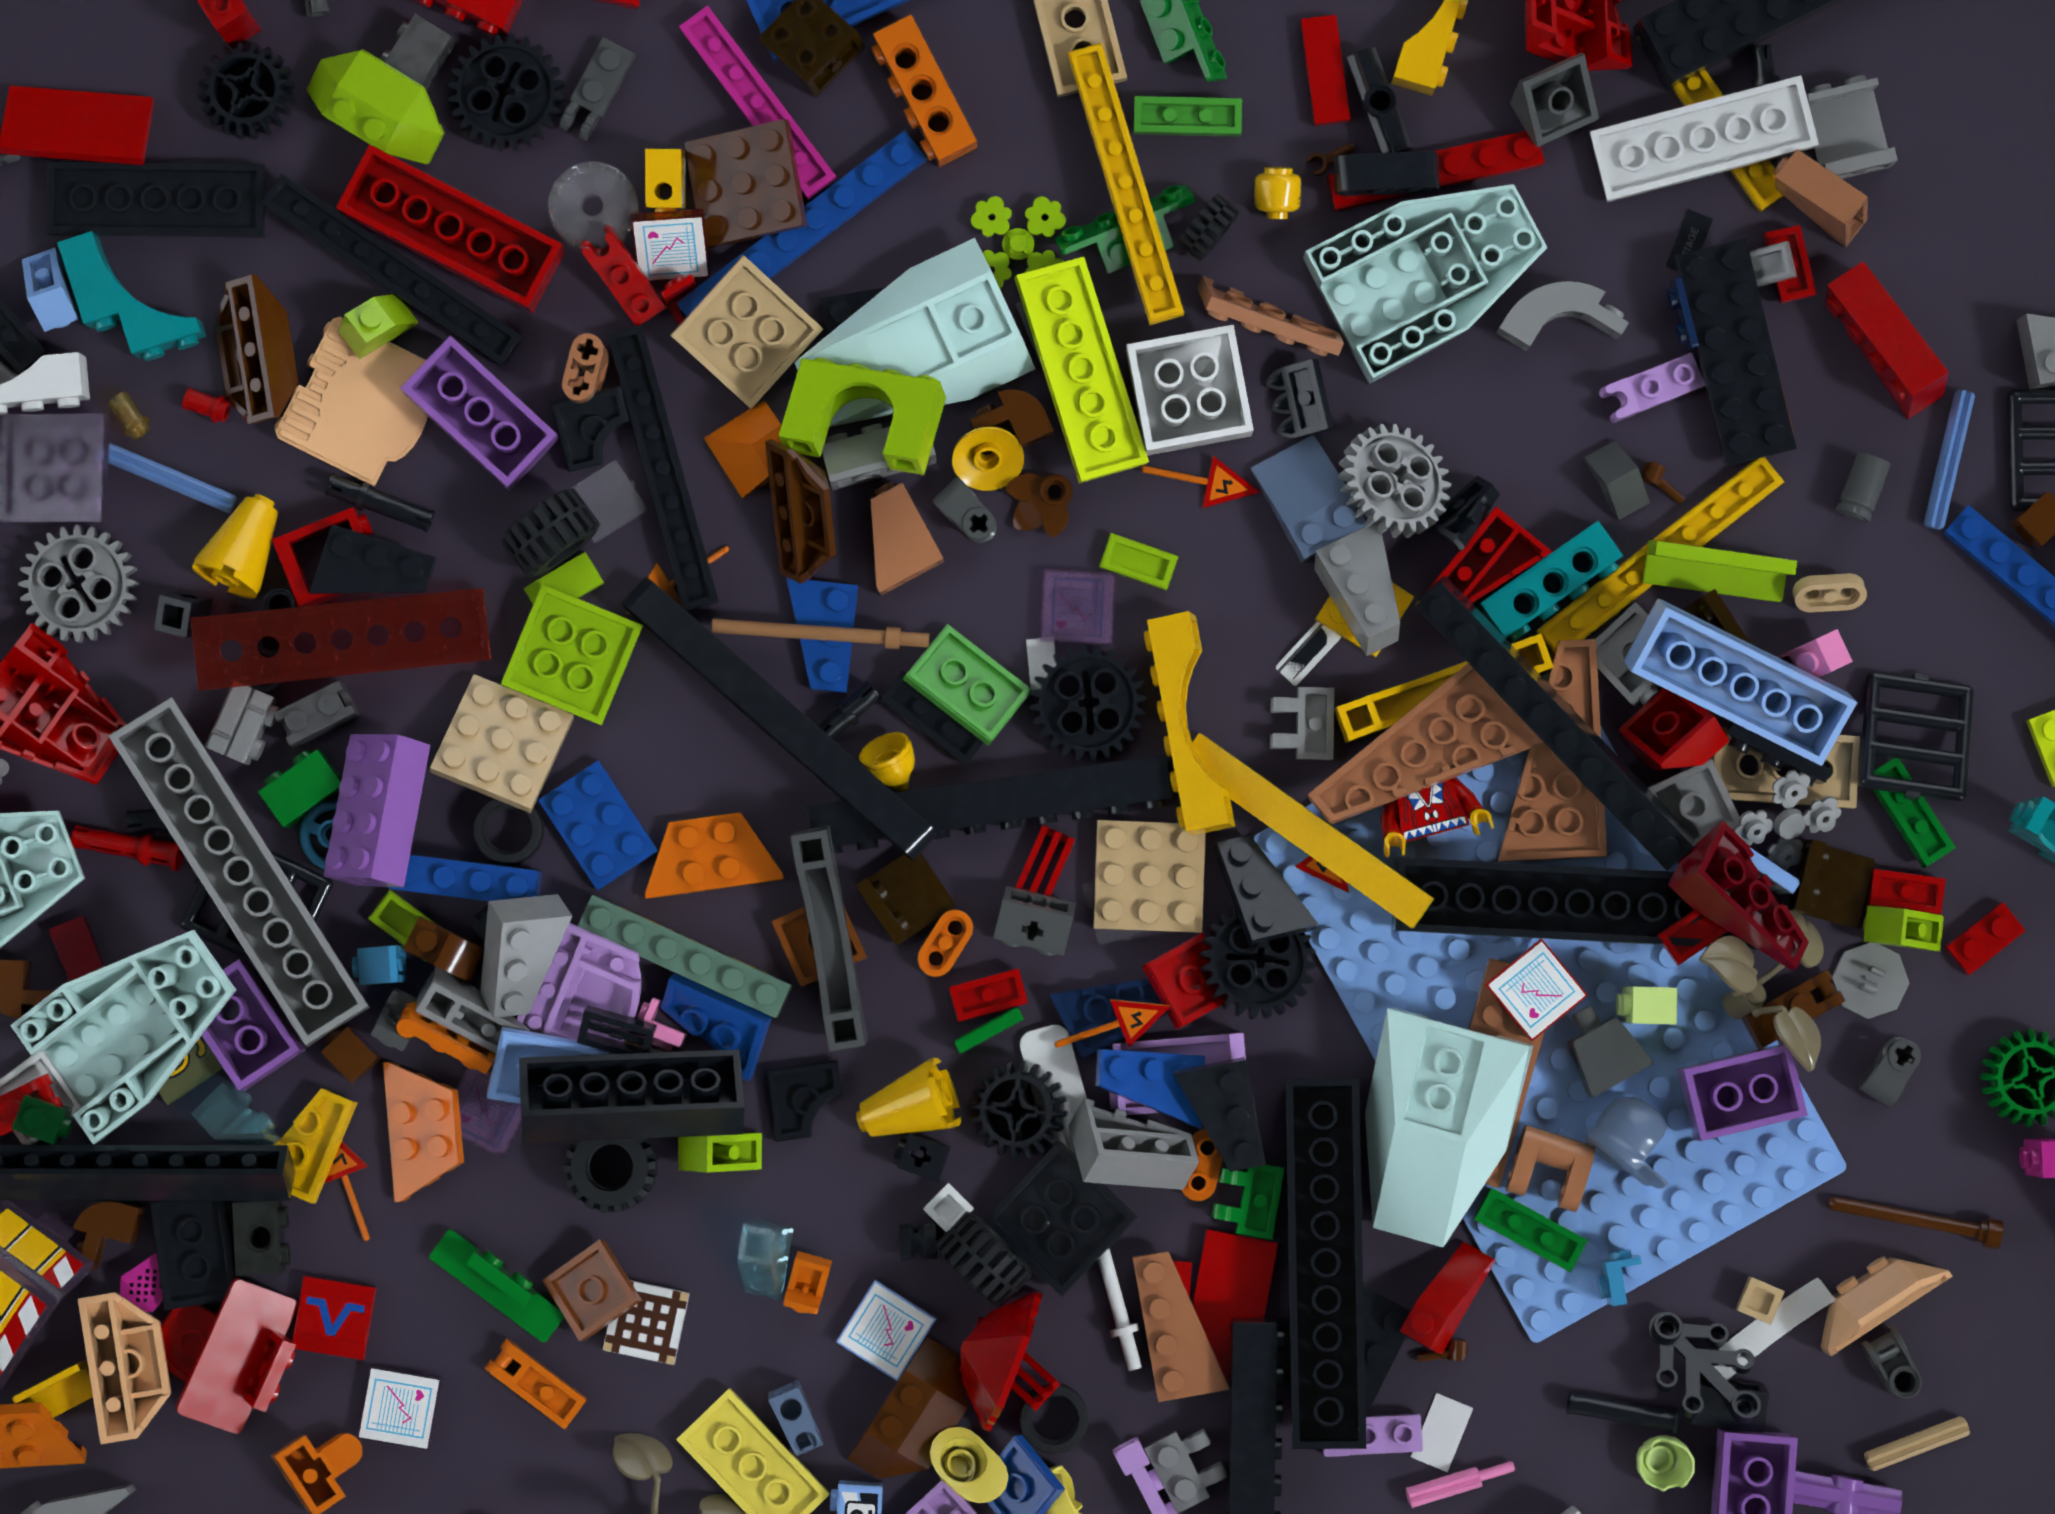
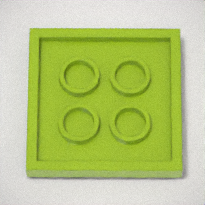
[501,584,643,726]

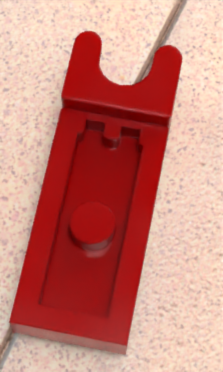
[580,225,666,326]

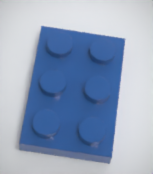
[538,760,659,891]

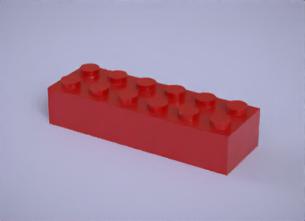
[336,144,566,314]

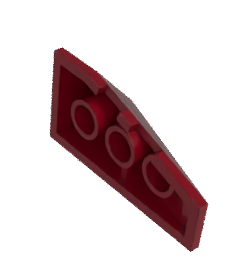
[1668,821,1809,970]

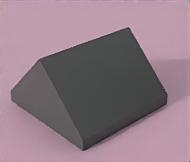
[1510,53,1599,147]

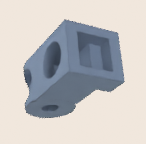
[768,1380,824,1456]

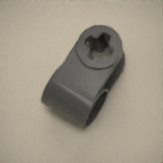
[931,476,997,544]
[1857,1037,1921,1108]
[1860,1326,1922,1399]

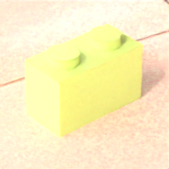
[1616,986,1677,1025]

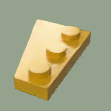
[274,1088,358,1204]

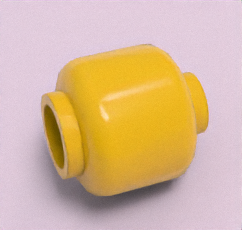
[1254,167,1301,219]

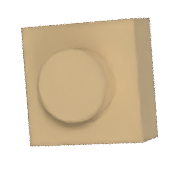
[1735,1276,1785,1325]

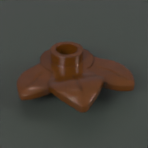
[1005,473,1073,538]

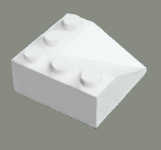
[1125,325,1254,456]

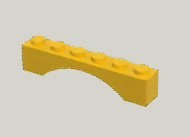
[1391,0,1468,96]
[1144,611,1235,835]
[1334,633,1554,743]

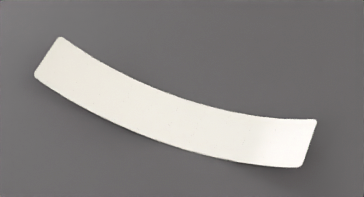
[1714,1278,1835,1381]

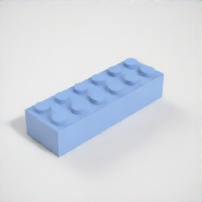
[1623,598,1858,766]

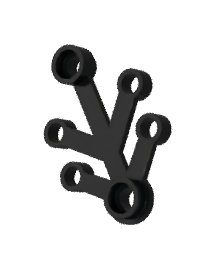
[1648,1312,1761,1423]

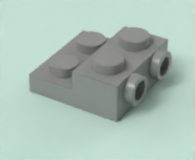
[1596,602,1660,707]
[1648,758,1740,846]

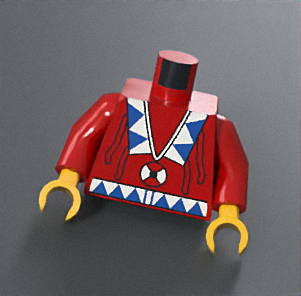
[1380,777,1494,857]

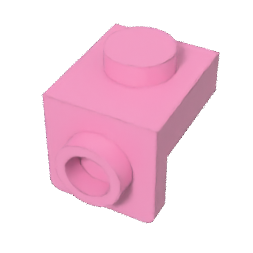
[637,997,687,1051]

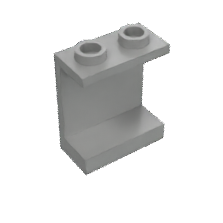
[1807,75,1898,179]

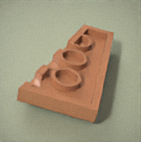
[1197,275,1344,356]
[1132,1251,1230,1402]

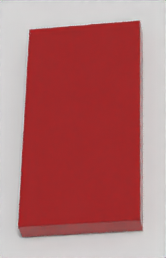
[0,85,155,165]
[1192,1229,1278,1383]

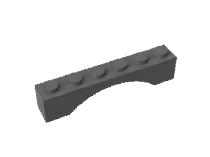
[790,825,868,1052]

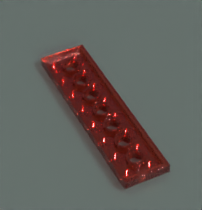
[190,588,491,691]

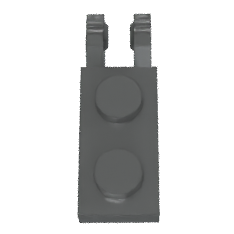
[559,37,635,141]

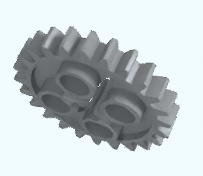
[1338,424,1451,538]
[18,525,139,643]

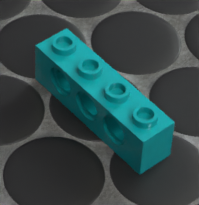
[1477,521,1623,642]

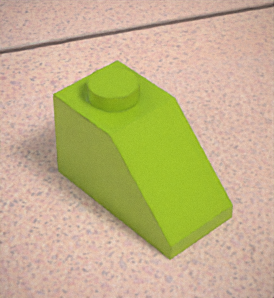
[338,294,418,360]
[1863,906,1944,951]
[678,1133,762,1173]

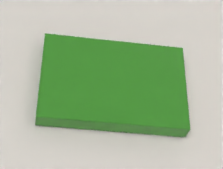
[903,624,1032,746]

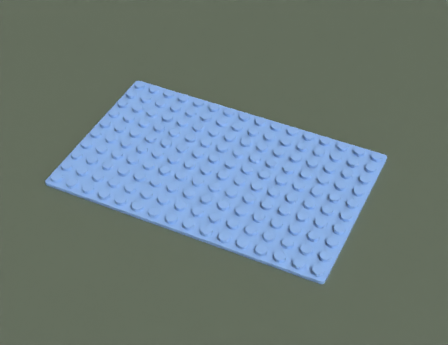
[1254,673,1846,1343]

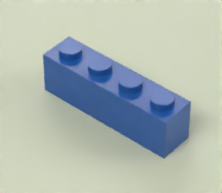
[388,855,542,901]

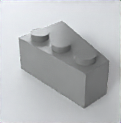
[2016,313,2055,390]
[1314,523,1400,656]
[480,894,572,1018]

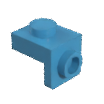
[1598,1249,1642,1306]

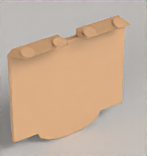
[274,317,428,487]

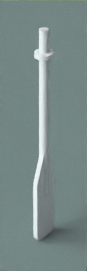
[1020,1025,1142,1371]

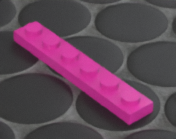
[679,5,837,200]

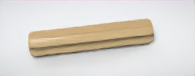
[1864,1416,1970,1471]

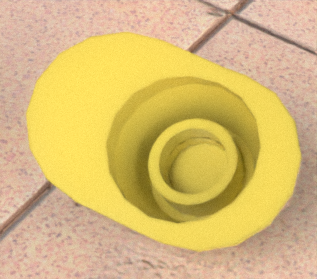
[929,1427,1008,1503]

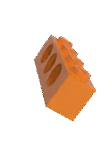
[870,14,977,167]

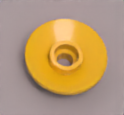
[952,427,1024,491]

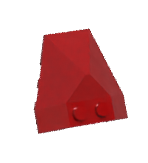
[1525,0,1632,71]
[0,622,127,785]
[958,1290,1043,1432]

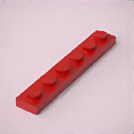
[1326,131,1545,212]

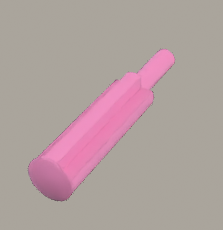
[1406,1461,1515,1509]

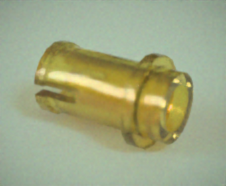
[108,392,150,440]

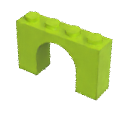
[779,358,946,475]

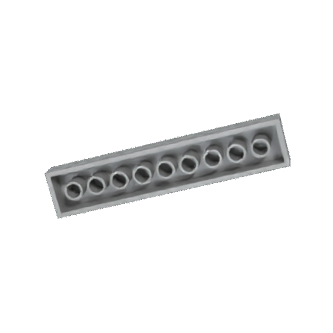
[109,697,370,1047]

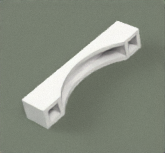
[0,352,90,415]

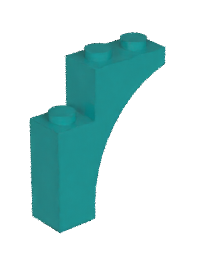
[57,231,207,361]
[2008,796,2055,864]

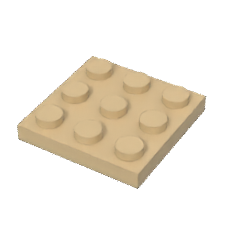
[670,255,823,409]
[430,674,574,813]
[1093,820,1206,933]

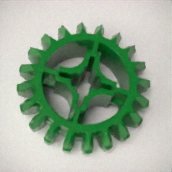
[1979,1029,2055,1127]

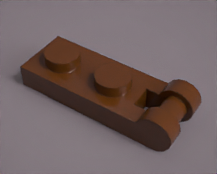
[1741,969,1846,1049]

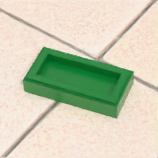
[954,1007,1024,1054]

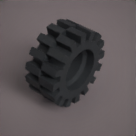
[1178,193,1241,262]

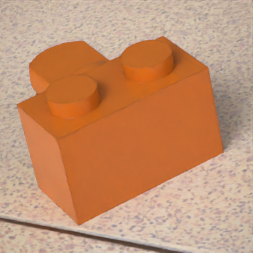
[271,1433,362,1514]

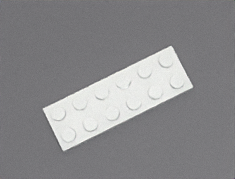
[1589,75,1819,202]

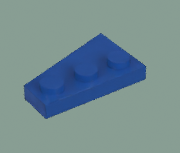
[786,578,858,693]
[661,973,772,1082]

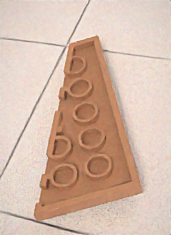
[1497,639,1607,862]
[1307,663,1544,825]

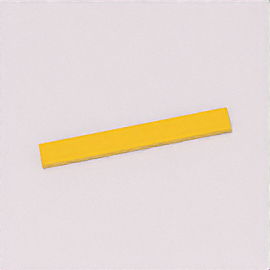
[1067,42,1184,326]
[1536,457,1784,654]
[1192,733,1434,929]

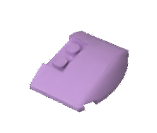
[517,923,641,1054]

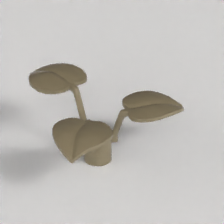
[1699,910,1824,1072]
[612,1433,746,1514]

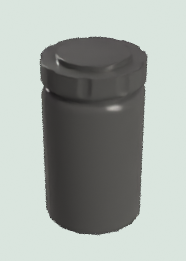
[1836,452,1891,523]

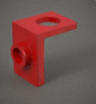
[661,274,697,325]

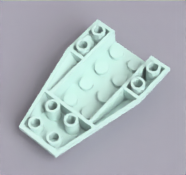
[794,238,1035,427]
[10,930,236,1145]

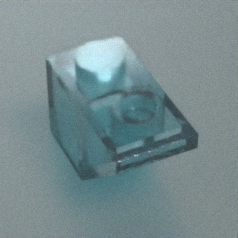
[191,1083,281,1144]
[737,1221,794,1300]

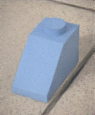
[22,247,78,332]

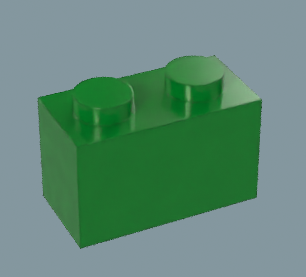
[258,749,342,829]

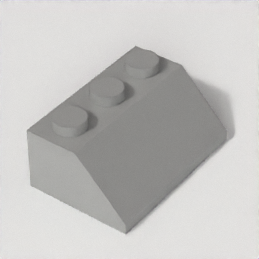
[822,423,937,491]

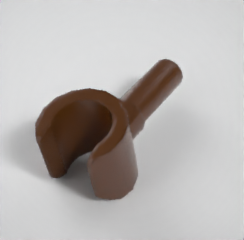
[1306,142,1355,176]
[1641,461,1685,504]
[1417,1339,1468,1362]

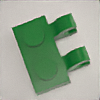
[1211,1164,1285,1240]

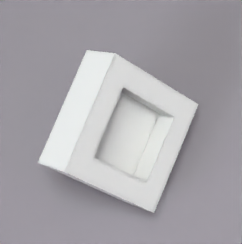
[923,1182,974,1232]

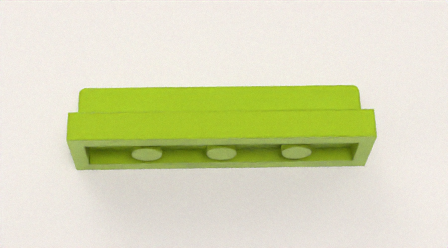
[1642,540,1797,602]

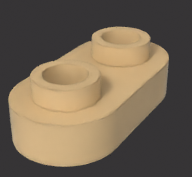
[1792,573,1867,612]

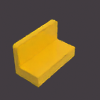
[12,1360,93,1418]

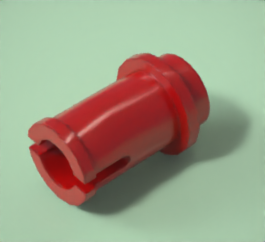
[182,387,231,423]

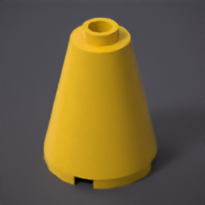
[192,494,278,599]
[856,1057,961,1137]

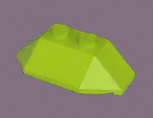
[306,49,445,165]

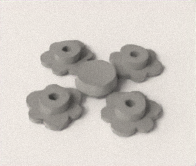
[1734,770,1841,871]

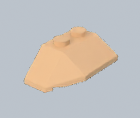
[1820,1256,1953,1356]
[78,1292,172,1445]

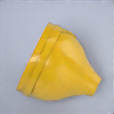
[859,732,915,793]

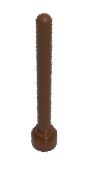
[1827,1196,2004,1249]

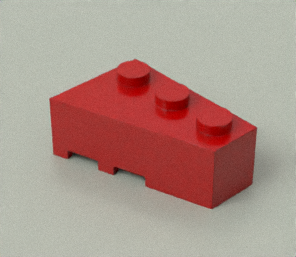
[1425,506,1552,603]

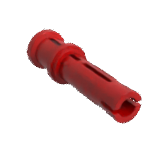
[71,825,184,872]

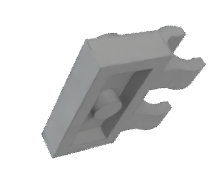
[1270,687,1334,761]
[1144,1428,1228,1514]

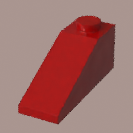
[1400,1241,1495,1355]

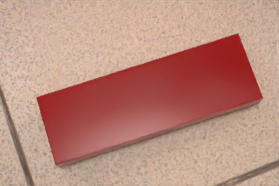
[1300,14,1351,127]

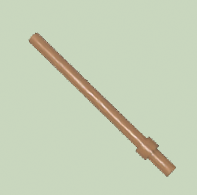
[712,618,930,649]

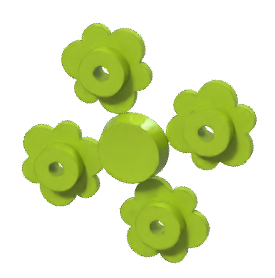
[971,196,1066,289]

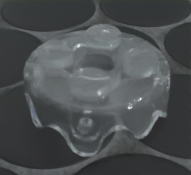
[548,161,639,252]

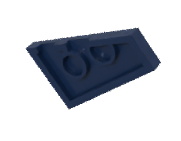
[1049,978,1167,1059]

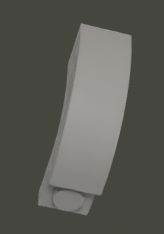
[1496,281,1629,352]

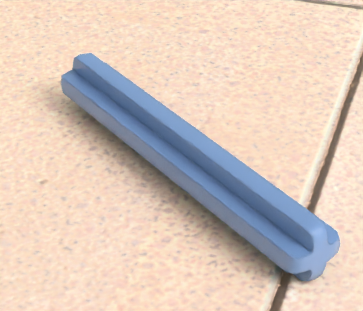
[1924,390,1975,530]
[100,442,237,513]

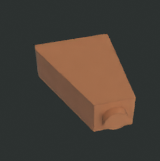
[1774,149,1868,248]
[870,481,944,596]

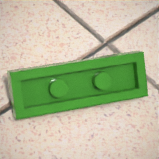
[1133,96,1242,137]

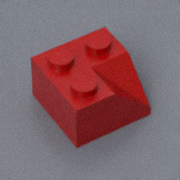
[1618,688,1730,772]

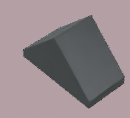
[1583,441,1650,520]

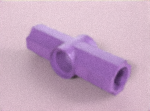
[1793,1470,1902,1514]

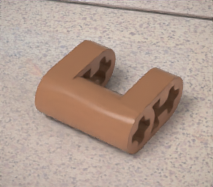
[562,333,610,403]
[1505,1125,1596,1212]

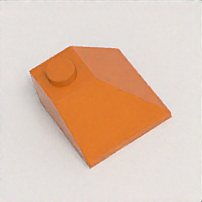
[704,400,782,499]

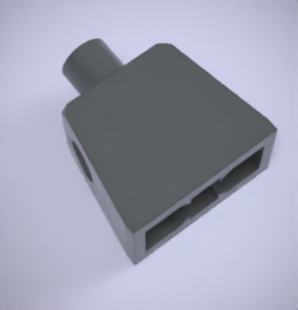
[1568,1005,1654,1098]

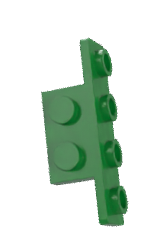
[1139,0,1227,82]
[1054,185,1196,274]
[429,1229,564,1343]

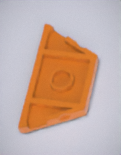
[645,812,784,899]
[383,1062,464,1202]
[0,1402,87,1469]

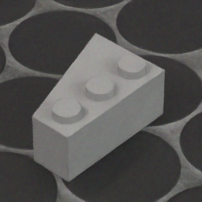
[1069,1098,1199,1190]

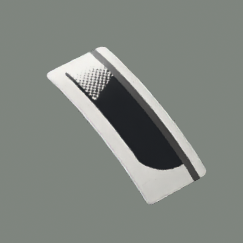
[1276,621,1341,686]

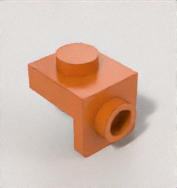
[783,1251,833,1314]

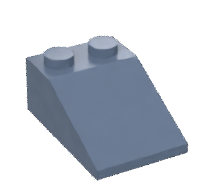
[1250,435,1366,563]

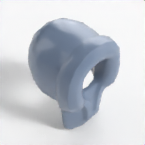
[1586,1097,1668,1189]

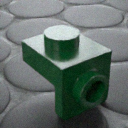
[12,1094,74,1145]

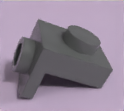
[370,988,417,1051]

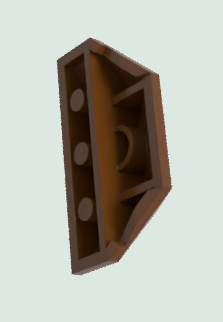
[215,274,298,424]
[765,439,836,584]
[848,1336,968,1479]

